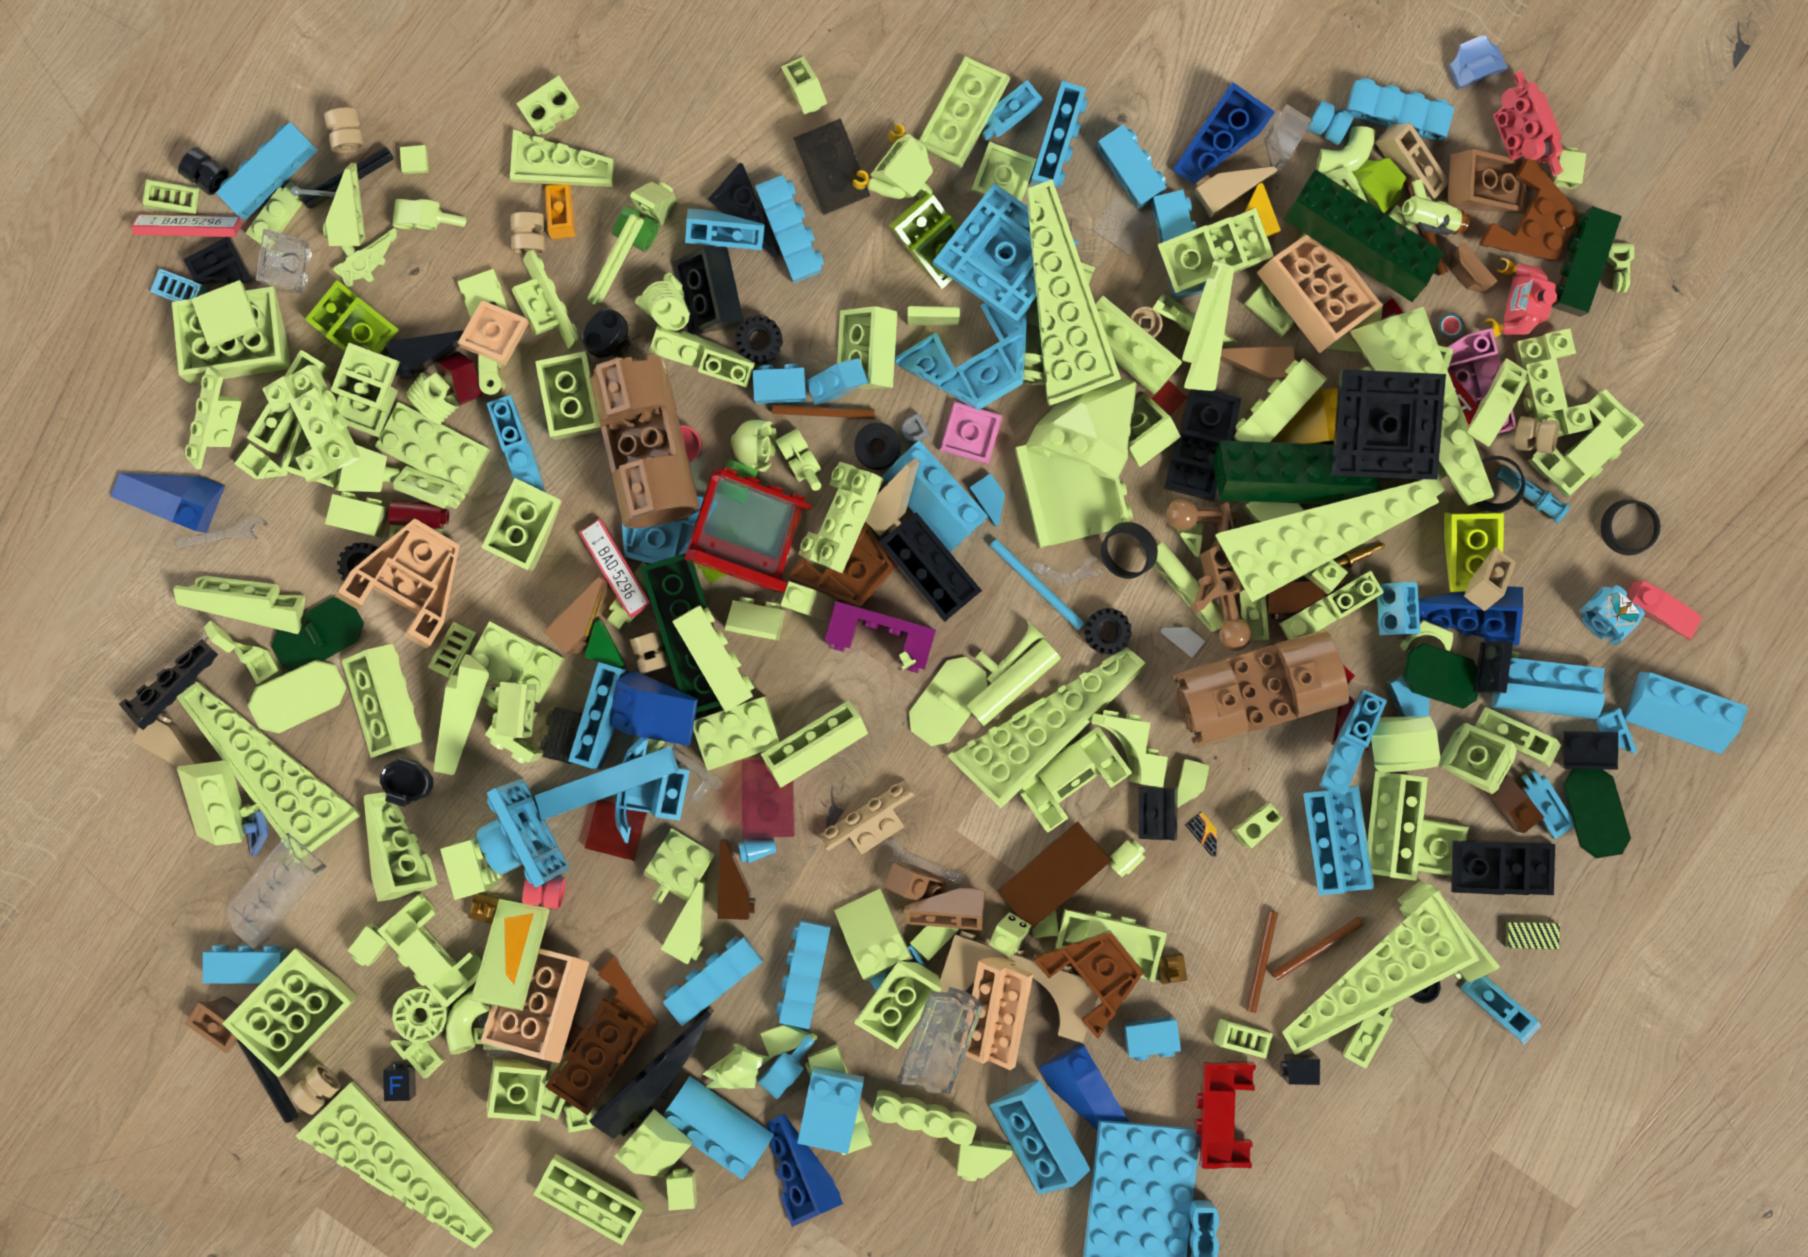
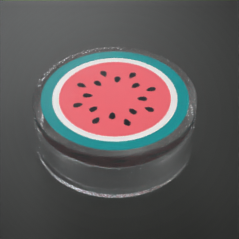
[1436,313,1464,340]

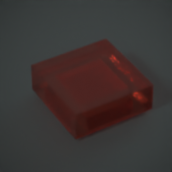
[1152,380,1188,416]

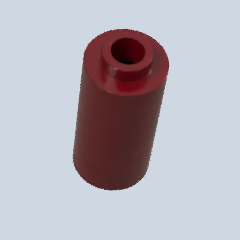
[388,500,450,529]

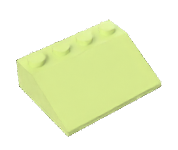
[172,287,291,384]
[222,948,358,1077]

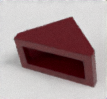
[435,351,483,406]

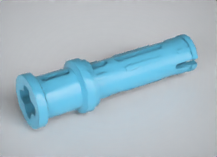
[1494,464,1571,523]

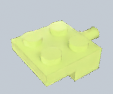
[643,828,715,904]

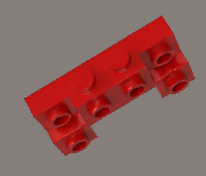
[1195,1061,1256,1169]

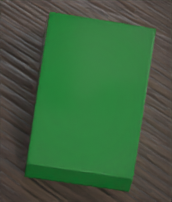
[584,620,627,668]

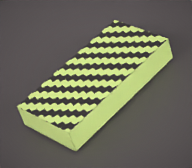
[1505,921,1560,949]

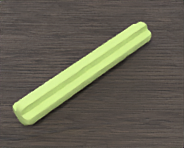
[588,214,644,306]

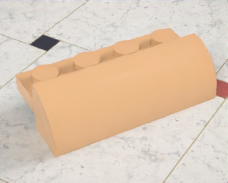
[961,957,1033,1070]

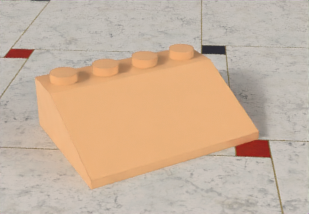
[1257,235,1383,353]
[481,948,589,1063]

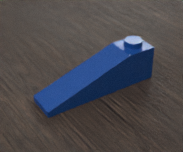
[1172,81,1275,184]
[110,473,225,533]
[1418,586,1523,646]
[1038,1042,1129,1130]
[767,1114,843,1227]

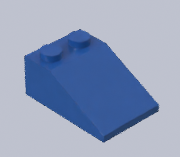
[610,671,698,746]

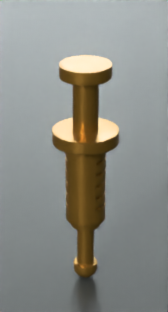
[1336,543,1385,568]

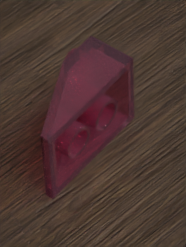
[742,759,796,839]

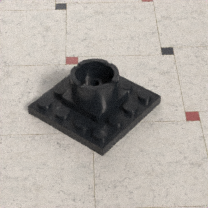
[1332,369,1446,480]

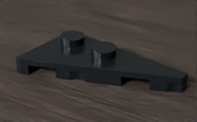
[708,162,779,259]

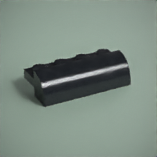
[878,512,982,622]

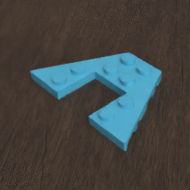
[894,303,1027,410]

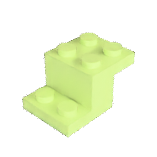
[331,343,400,437]
[471,621,565,703]
[482,685,543,764]

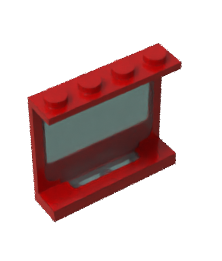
[684,467,812,593]

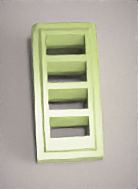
[143,179,200,214]
[428,622,477,678]
[1213,1019,1273,1059]

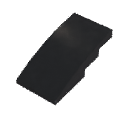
[1164,389,1241,502]
[1451,840,1555,895]

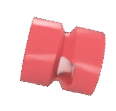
[522,876,566,910]

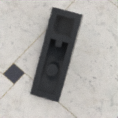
[387,330,464,379]

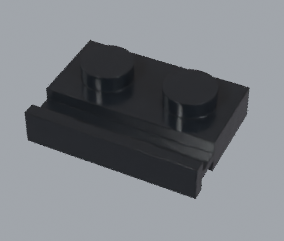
[1474,641,1513,694]
[1563,731,1618,770]
[1138,787,1178,841]

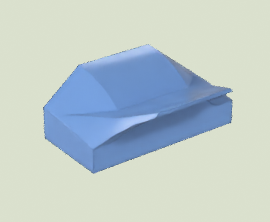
[1448,35,1508,89]

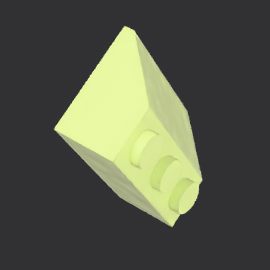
[837,306,897,389]
[177,760,247,845]
[855,961,942,1049]

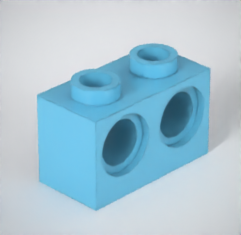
[1376,582,1420,636]

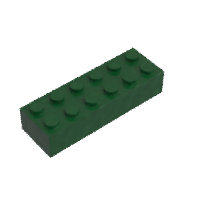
[1283,169,1445,302]
[1213,440,1379,504]
[640,553,721,713]

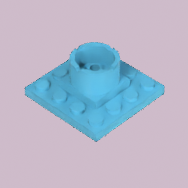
[933,183,1078,325]
[477,778,570,888]

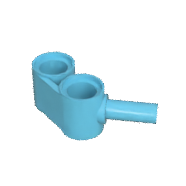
[757,1035,815,1099]

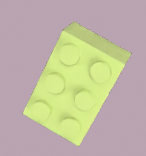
[535,351,602,440]
[693,696,781,771]
[440,837,502,900]

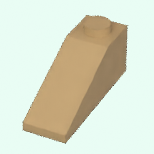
[1375,122,1449,199]
[1193,166,1278,219]
[866,458,920,536]
[132,713,203,767]

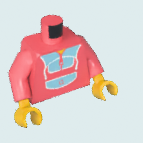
[1485,258,1557,338]

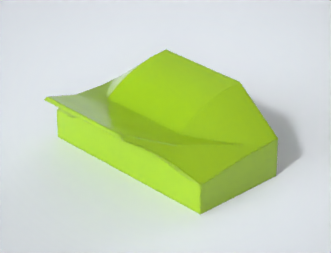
[1353,157,1406,213]

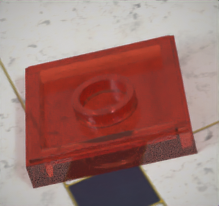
[585,799,648,861]

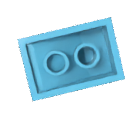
[797,1066,864,1154]

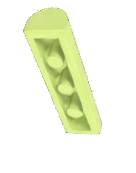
[1154,541,1225,632]
[967,639,1061,726]

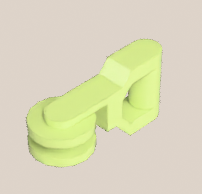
[1607,243,1634,293]

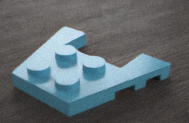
[622,496,717,564]

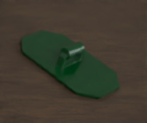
[271,597,364,671]
[1403,642,1478,709]
[1563,769,1631,859]

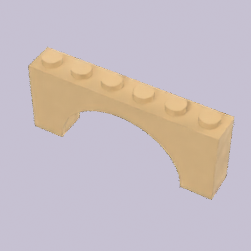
[938,930,1098,1043]

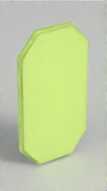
[909,657,988,746]
[248,660,347,734]

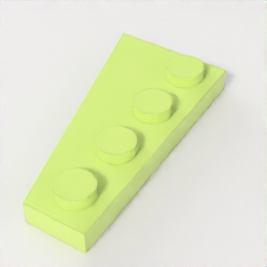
[510,129,615,187]

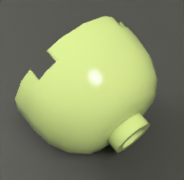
[730,420,777,472]

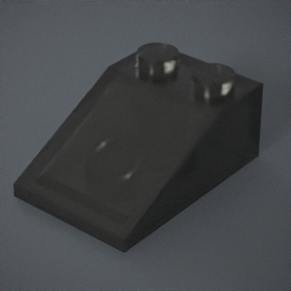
[793,118,870,215]

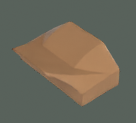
[1450,242,1498,293]
[185,996,239,1053]

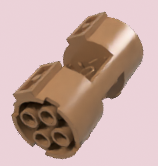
[589,355,700,528]
[1173,629,1349,748]

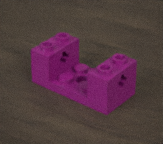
[825,601,936,673]

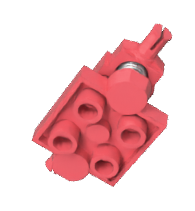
[1493,71,1563,176]

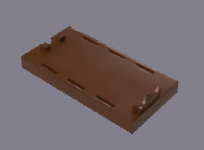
[545,998,647,1116]

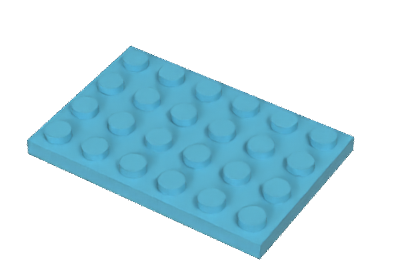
[1083,1120,1200,1257]

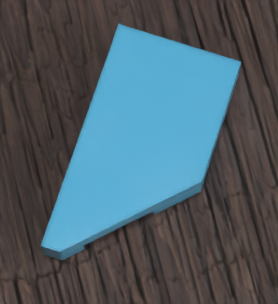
[970,473,1005,527]
[1594,708,1637,753]

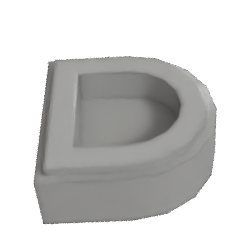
[901,412,931,443]

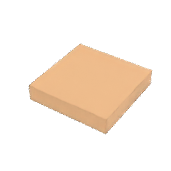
[458,300,529,366]

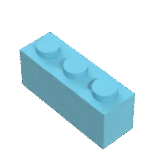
[1096,124,1167,210]
[202,944,288,984]

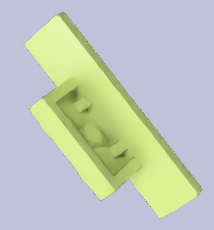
[512,249,579,350]
[185,366,242,469]

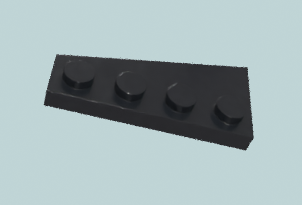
[119,639,218,730]

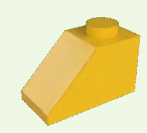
[1243,183,1281,239]

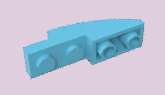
[487,395,547,493]
[1319,689,1387,796]

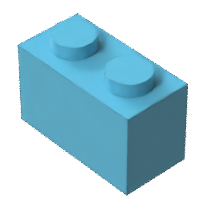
[806,358,868,405]
[753,364,807,404]
[1123,1016,1181,1061]

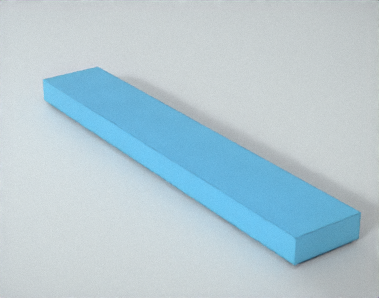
[535,747,679,820]

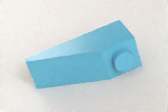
[685,208,764,250]
[1385,675,1430,717]
[1460,976,1541,1045]

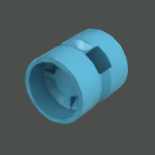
[1306,99,1354,145]

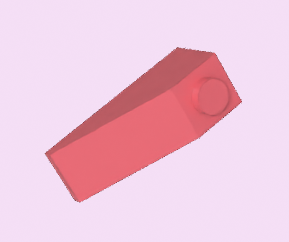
[1626,580,1702,640]

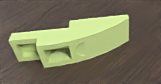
[649,326,755,387]
[1466,358,1528,447]
[1279,571,1384,640]

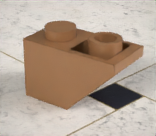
[884,863,947,901]

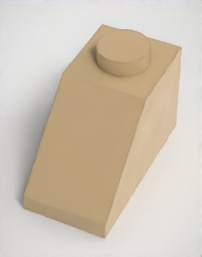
[1464,547,1516,611]

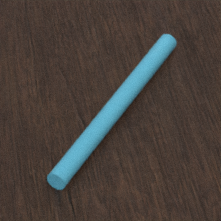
[990,538,1085,630]

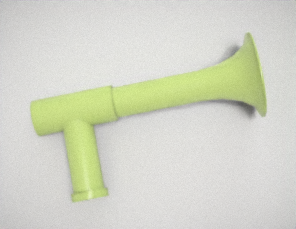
[975,621,1047,683]

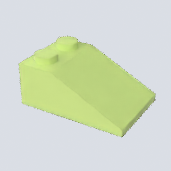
[481,478,562,571]
[834,889,913,981]

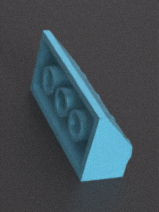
[881,441,988,552]
[1624,672,1748,754]
[989,1080,1091,1195]

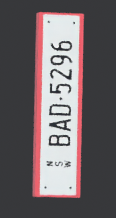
[131,214,242,237]
[579,519,652,618]

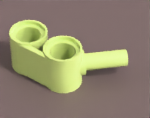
[392,199,466,230]
[775,428,821,491]

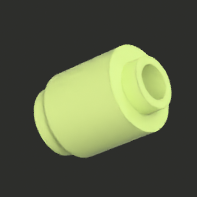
[1108,839,1145,877]

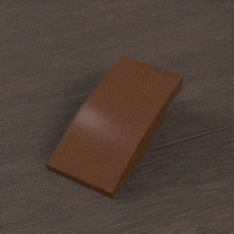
[997,821,1111,930]

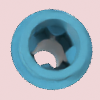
[737,838,776,864]

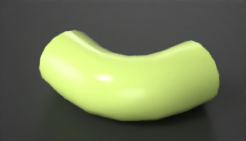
[1316,126,1376,174]
[445,990,491,1055]

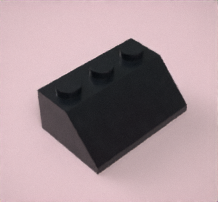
[673,247,744,335]

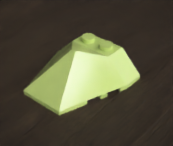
[1026,377,1137,481]

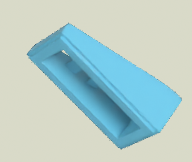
[150,268,208,302]

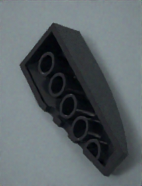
[589,1007,714,1139]

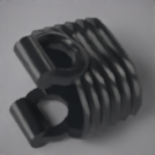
[582,309,631,358]
[380,756,433,807]

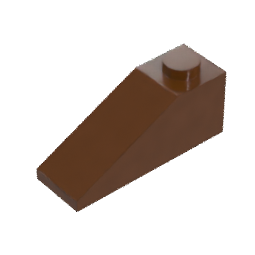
[1266,580,1346,619]
[1483,774,1545,833]
[717,839,756,920]

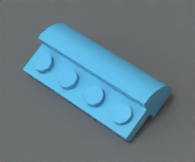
[1491,658,1605,719]
[1303,785,1374,895]
[662,1076,774,1180]

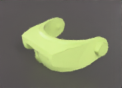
[1400,620,1453,651]

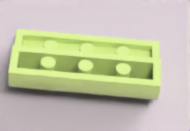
[1095,296,1182,395]
[1367,771,1428,881]
[533,1154,646,1246]

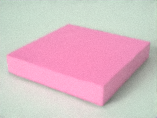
[940,401,1003,465]

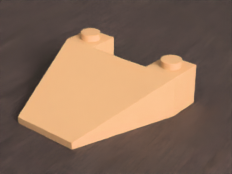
[335,519,460,649]

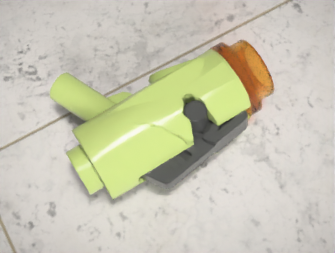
[1402,180,1469,235]

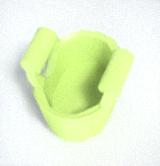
[635,273,690,331]
[406,373,459,425]

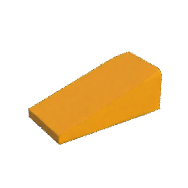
[545,184,576,239]

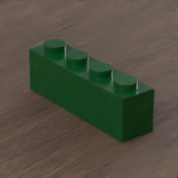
[1552,206,1622,317]

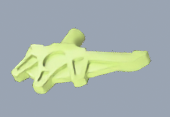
[332,228,397,287]

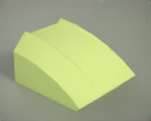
[280,421,339,487]
[1371,716,1441,772]
[1440,723,1517,794]

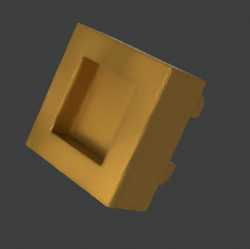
[467,893,501,924]
[1158,954,1187,984]

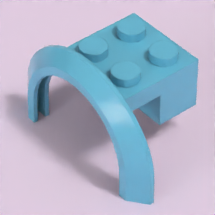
[615,737,690,843]

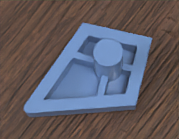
[242,811,269,856]

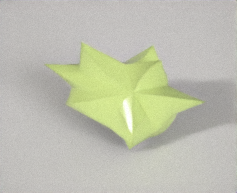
[703,1043,773,1091]

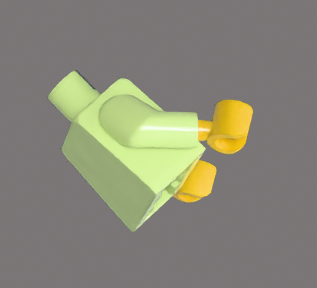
[853,124,933,200]

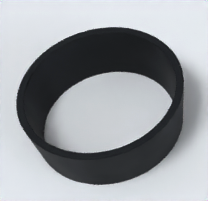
[1474,456,1525,512]
[1601,500,1661,555]
[1101,522,1158,579]

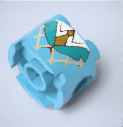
[1579,585,1645,645]

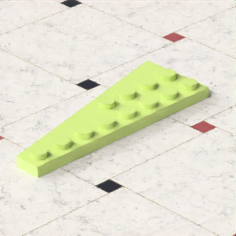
[1026,180,1121,406]
[1350,307,1494,505]
[948,647,1147,809]

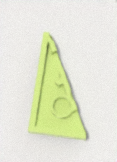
[1152,292,1237,348]

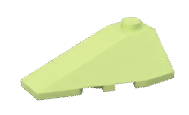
[364,792,437,902]

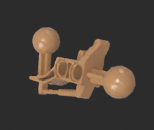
[1166,498,1252,651]

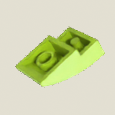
[889,192,959,289]
[304,280,399,354]

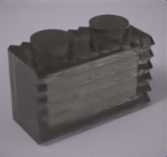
[540,706,583,764]

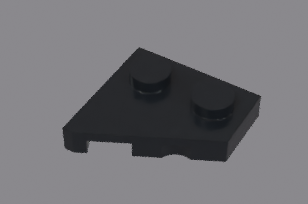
[183,237,254,284]

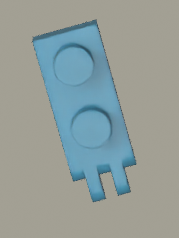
[982,80,1044,140]
[1520,769,1574,839]

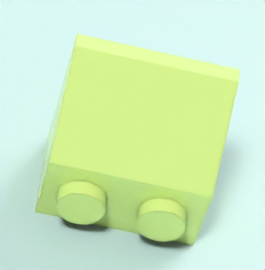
[1127,393,1181,467]
[725,597,785,641]
[492,682,537,738]
[486,1058,547,1121]
[614,1109,693,1177]

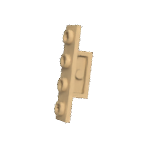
[819,780,914,854]

